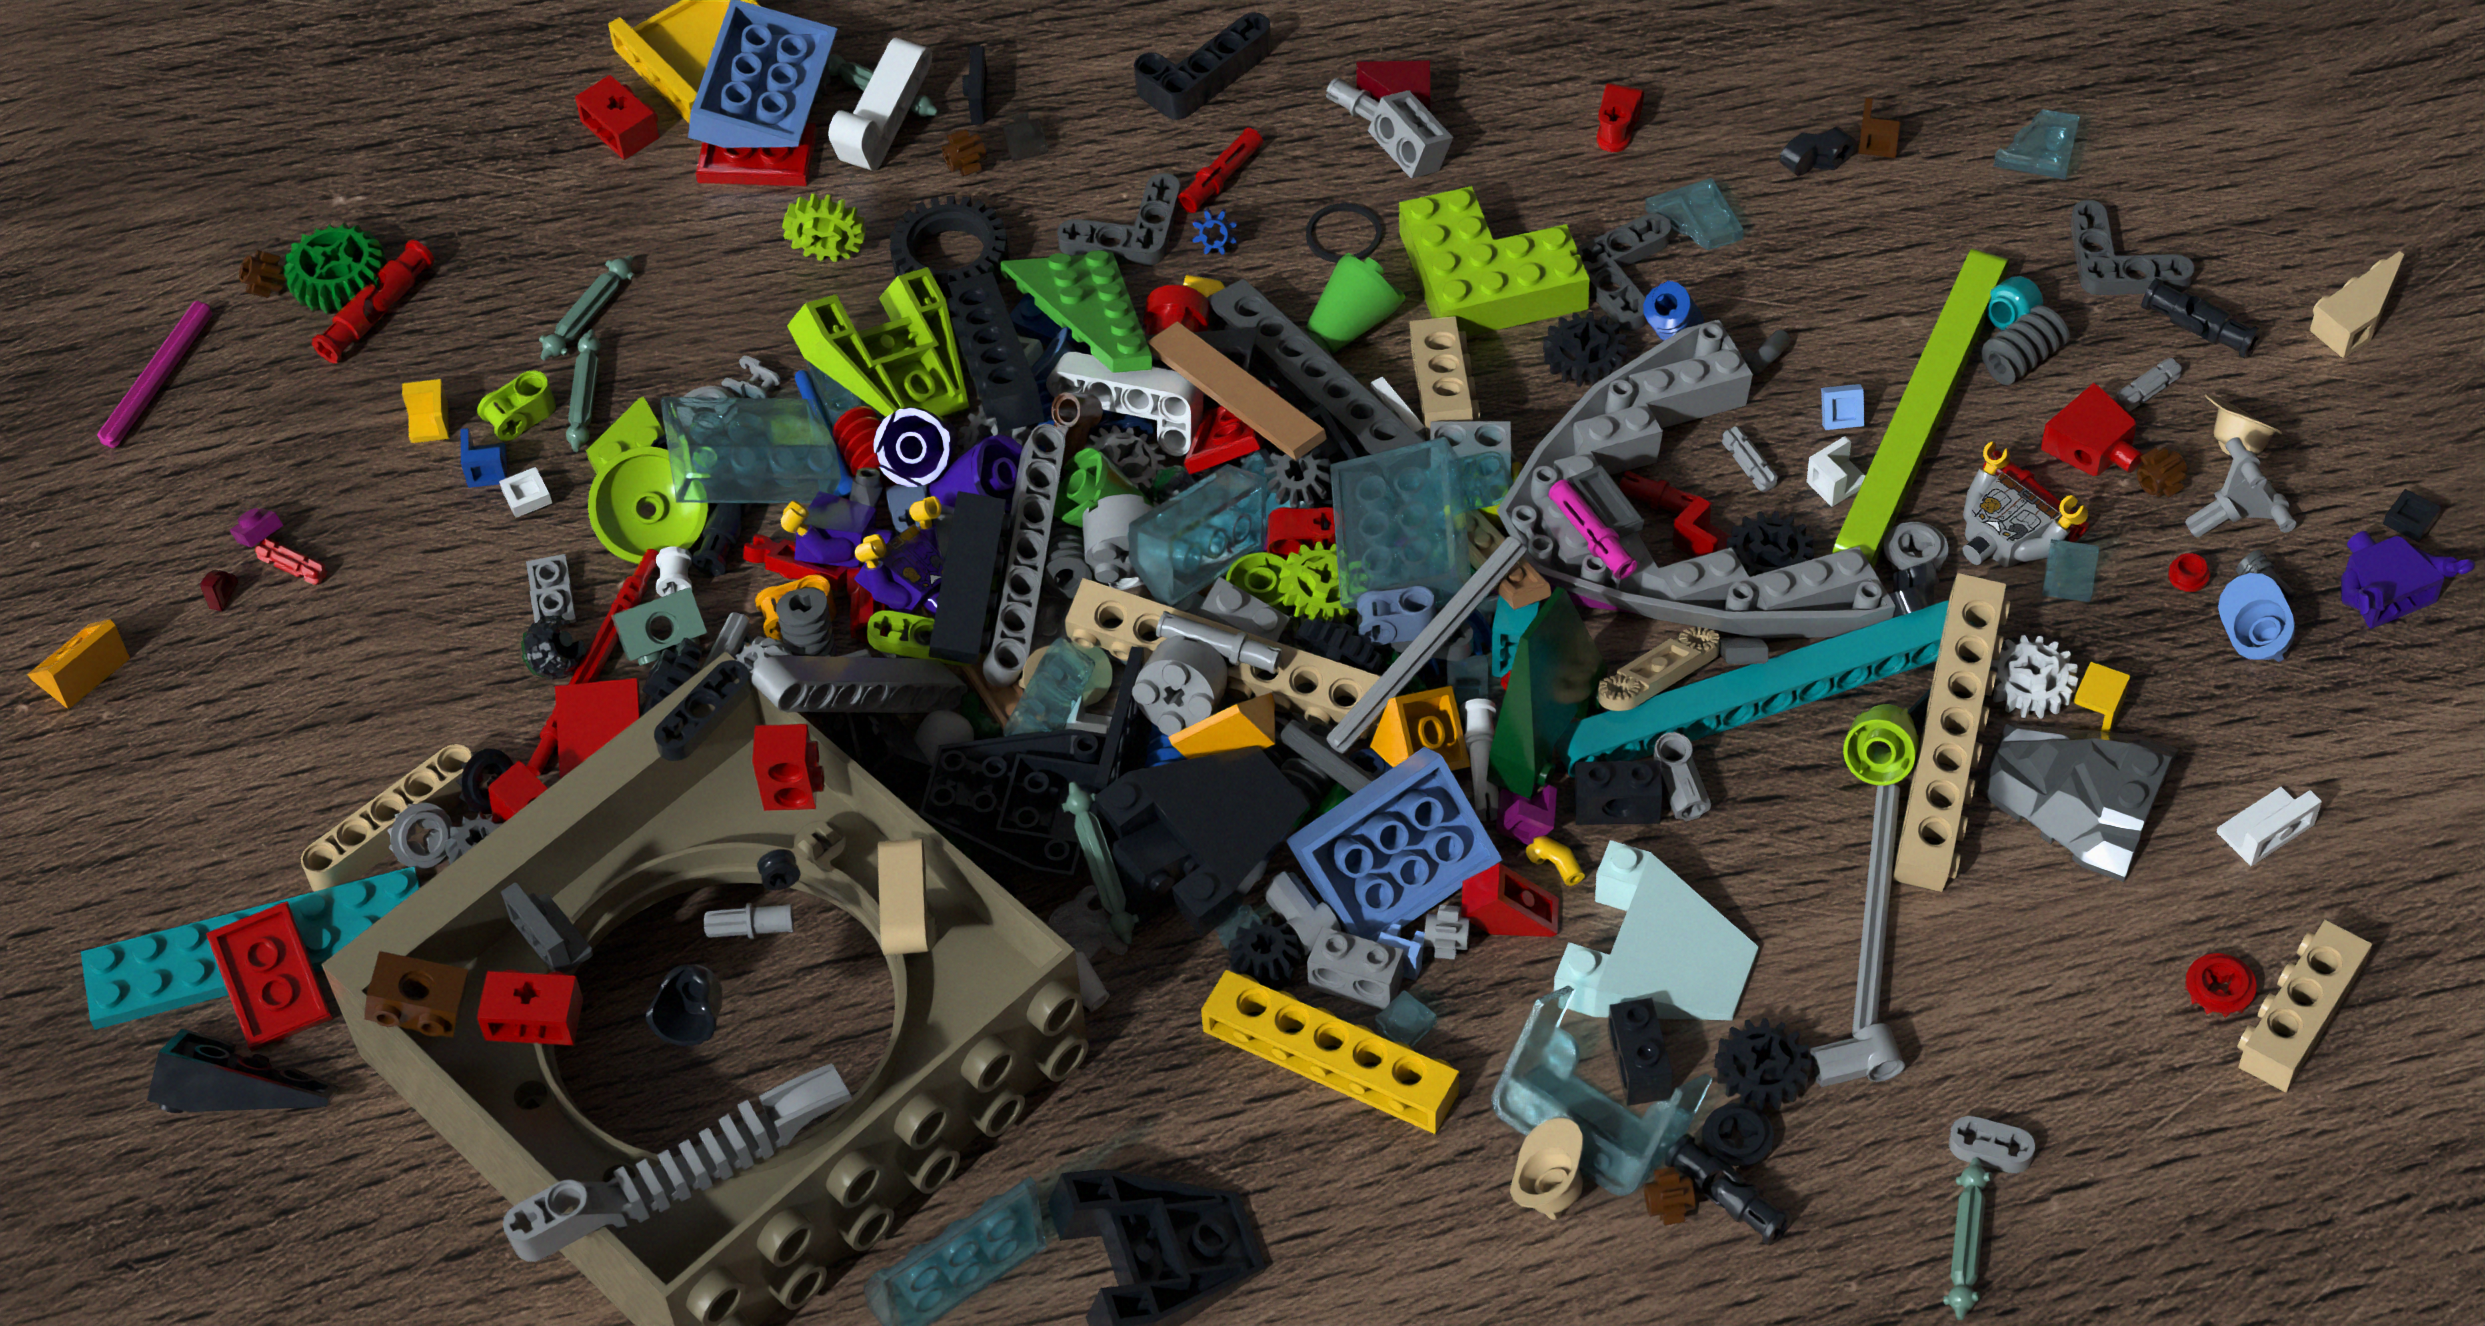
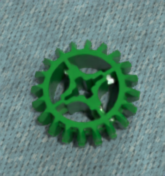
[284,222,387,315]

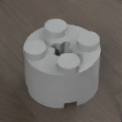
[1082,494,1166,583]
[1132,636,1228,736]

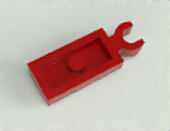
[743,534,849,591]

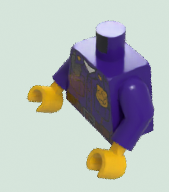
[854,496,945,616]

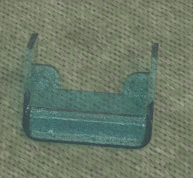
[1492,985,1713,1196]

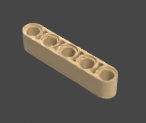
[301,744,480,892]

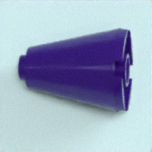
[873,407,958,487]
[927,434,1035,514]

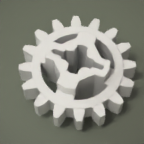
[1990,635,2078,719]

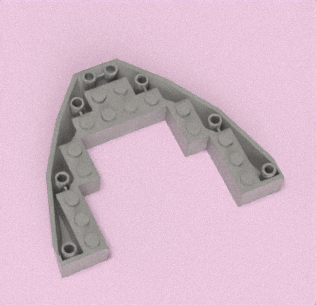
[1497,319,1896,638]

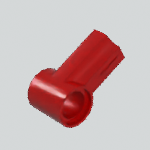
[847,567,886,643]

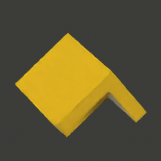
[402,379,449,443]
[2074,662,2130,732]

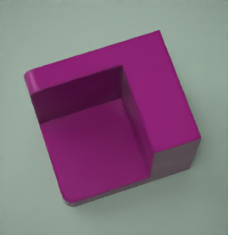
[1496,785,1557,845]

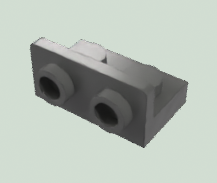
[501,882,593,973]

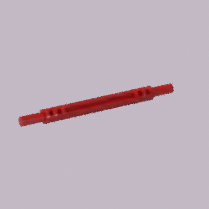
[526,549,659,776]

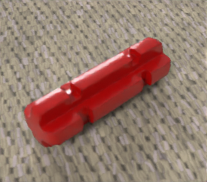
[255,538,328,585]

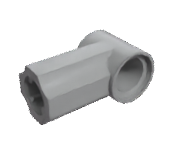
[1653,732,1711,822]
[1263,871,1341,956]
[1810,1023,1905,1087]

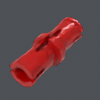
[1619,471,1701,515]

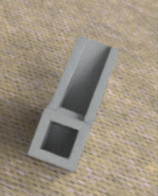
[1156,577,1290,642]

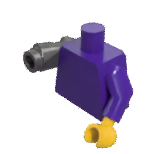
[781,467,894,567]

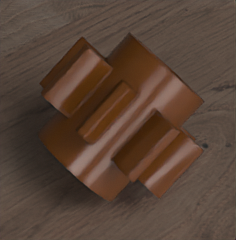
[942,129,987,176]
[239,250,286,298]
[2137,447,2188,498]
[1643,1167,1695,1226]

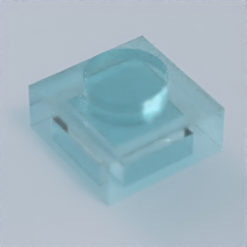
[1375,990,1437,1048]

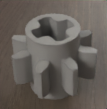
[1424,905,1470,960]

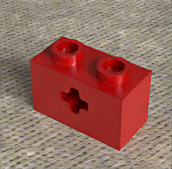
[575,75,659,160]
[477,969,583,1045]

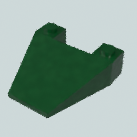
[1486,586,1608,800]

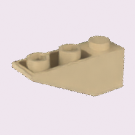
[2310,251,2404,359]

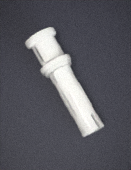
[1459,698,1499,821]

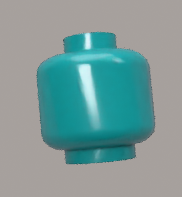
[1987,276,2044,330]

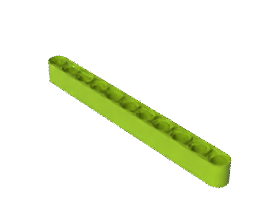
[1832,248,2009,570]

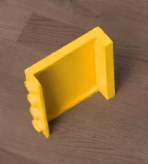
[608,0,760,124]

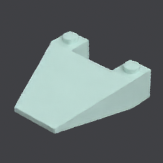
[1553,840,1759,1021]

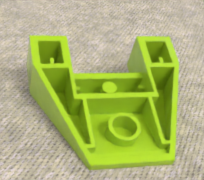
[787,267,969,418]

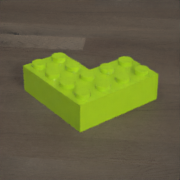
[1399,186,1590,337]

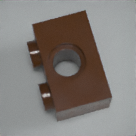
[364,951,469,1038]

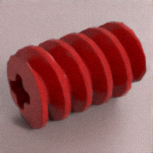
[832,406,897,492]

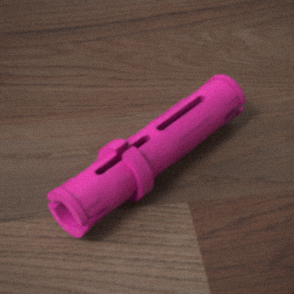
[1548,479,1637,580]

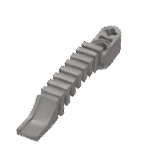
[503,1063,852,1261]

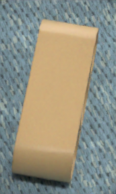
[878,838,929,955]

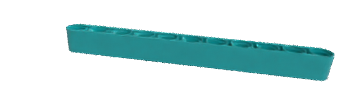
[1554,600,1977,778]

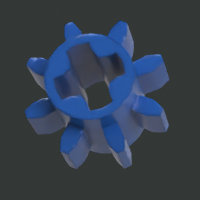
[1192,208,1238,255]

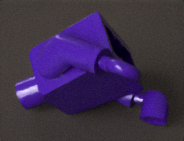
[2341,531,2475,629]

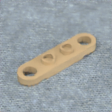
[1599,627,1720,711]

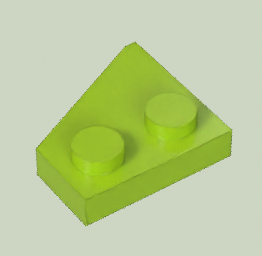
[586,397,665,474]

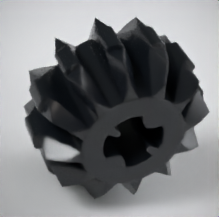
[1228,917,1301,991]

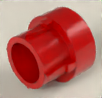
[1142,285,1210,335]

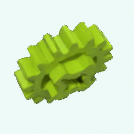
[782,194,866,262]
[1278,542,1368,624]

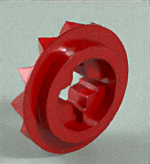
[2185,953,2257,1018]

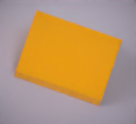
[27,619,130,709]
[1370,685,1471,771]
[1168,693,1275,759]

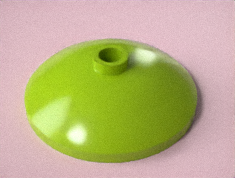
[588,447,708,564]

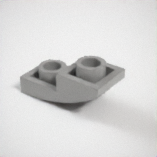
[526,554,576,623]

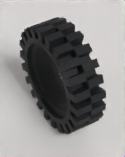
[890,196,1009,298]

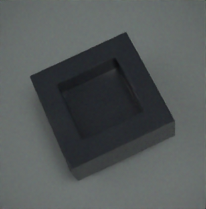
[2383,489,2441,543]

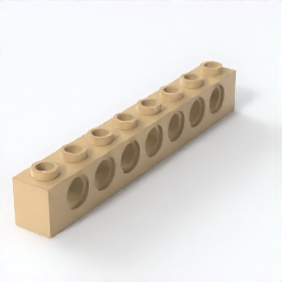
[1892,573,2010,892]
[1065,578,1384,739]

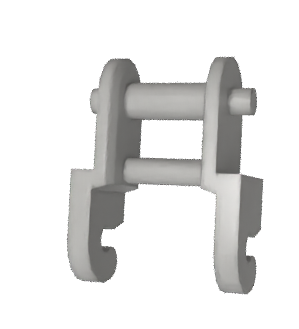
[721,356,781,402]

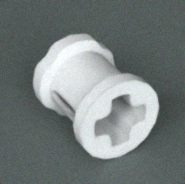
[656,546,692,597]

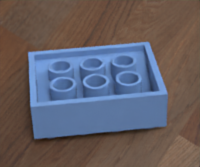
[688,0,837,148]
[1286,747,1502,942]

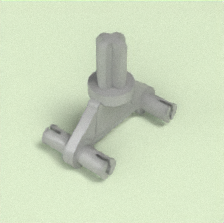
[2186,437,2296,537]

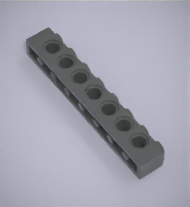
[1207,278,1428,492]

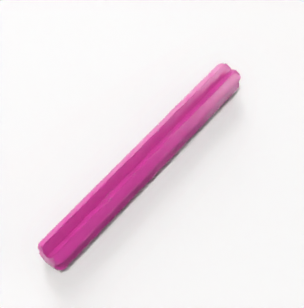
[97,301,212,448]

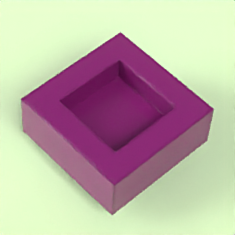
[230,508,283,548]

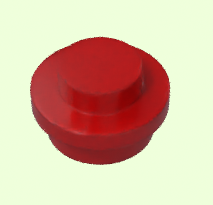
[2168,553,2210,592]

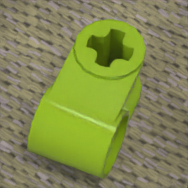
[477,370,556,441]

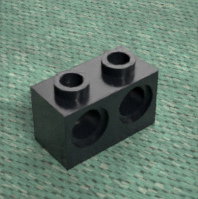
[1607,998,1672,1106]

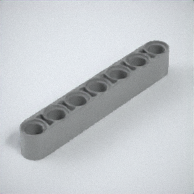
[983,424,1065,688]
[752,656,968,713]

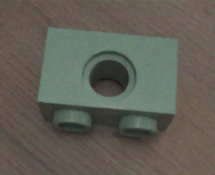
[611,587,707,665]

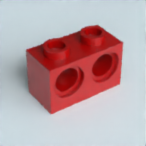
[752,724,825,811]

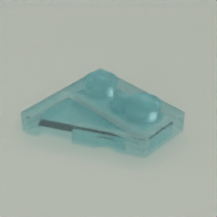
[1994,109,2080,180]
[1645,178,1744,250]

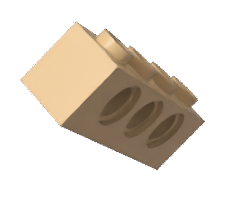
[1409,316,1480,445]
[2237,920,2372,1093]

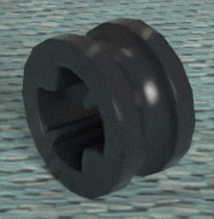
[757,849,801,891]

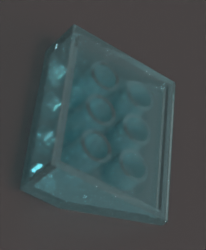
[661,397,841,503]
[1330,437,1471,608]
[863,1176,1046,1326]

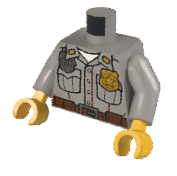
[1963,441,2088,568]

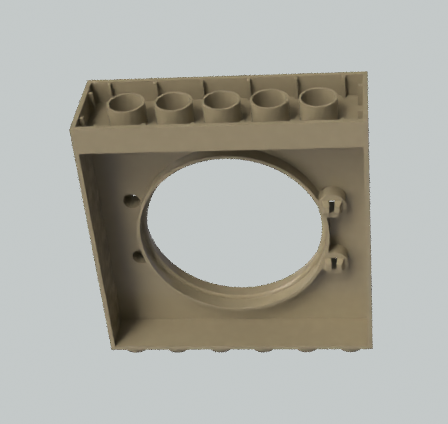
[322,651,1089,1326]

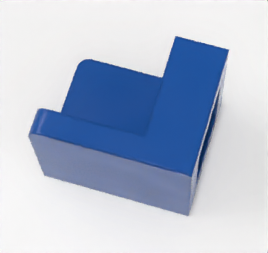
[460,428,507,488]

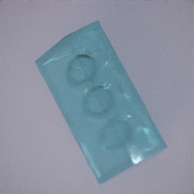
[1127,464,1267,608]

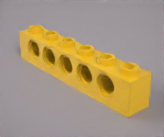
[1201,970,1459,1134]

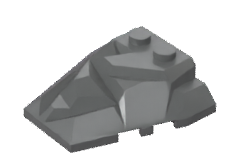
[1977,723,2179,882]

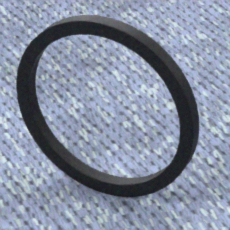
[1306,203,1381,263]

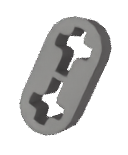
[1949,1116,2035,1173]

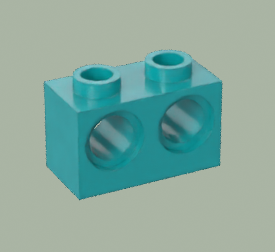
[1492,594,1541,678]

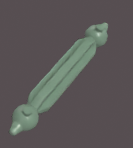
[825,54,939,117]
[539,255,635,360]
[566,330,601,452]
[1062,781,1139,944]
[1943,1158,1993,1320]

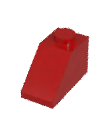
[1461,863,1559,937]

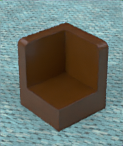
[1858,97,1900,158]

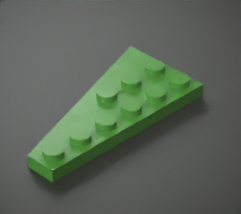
[1001,250,1152,373]

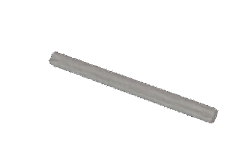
[1327,536,1526,754]
[1852,784,1900,1037]

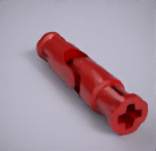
[312,240,435,364]

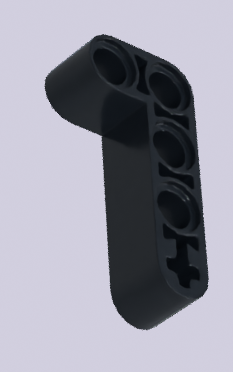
[1134,12,1271,120]

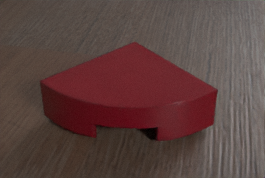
[199,570,238,611]

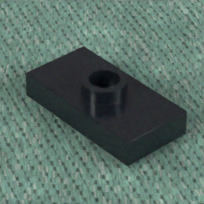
[962,46,988,125]

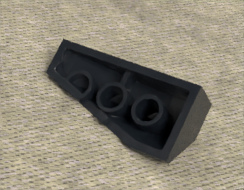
[147,1028,338,1113]

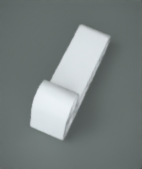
[829,38,932,171]
[1046,352,1204,456]

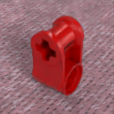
[1597,83,1644,153]
[1267,507,1344,561]

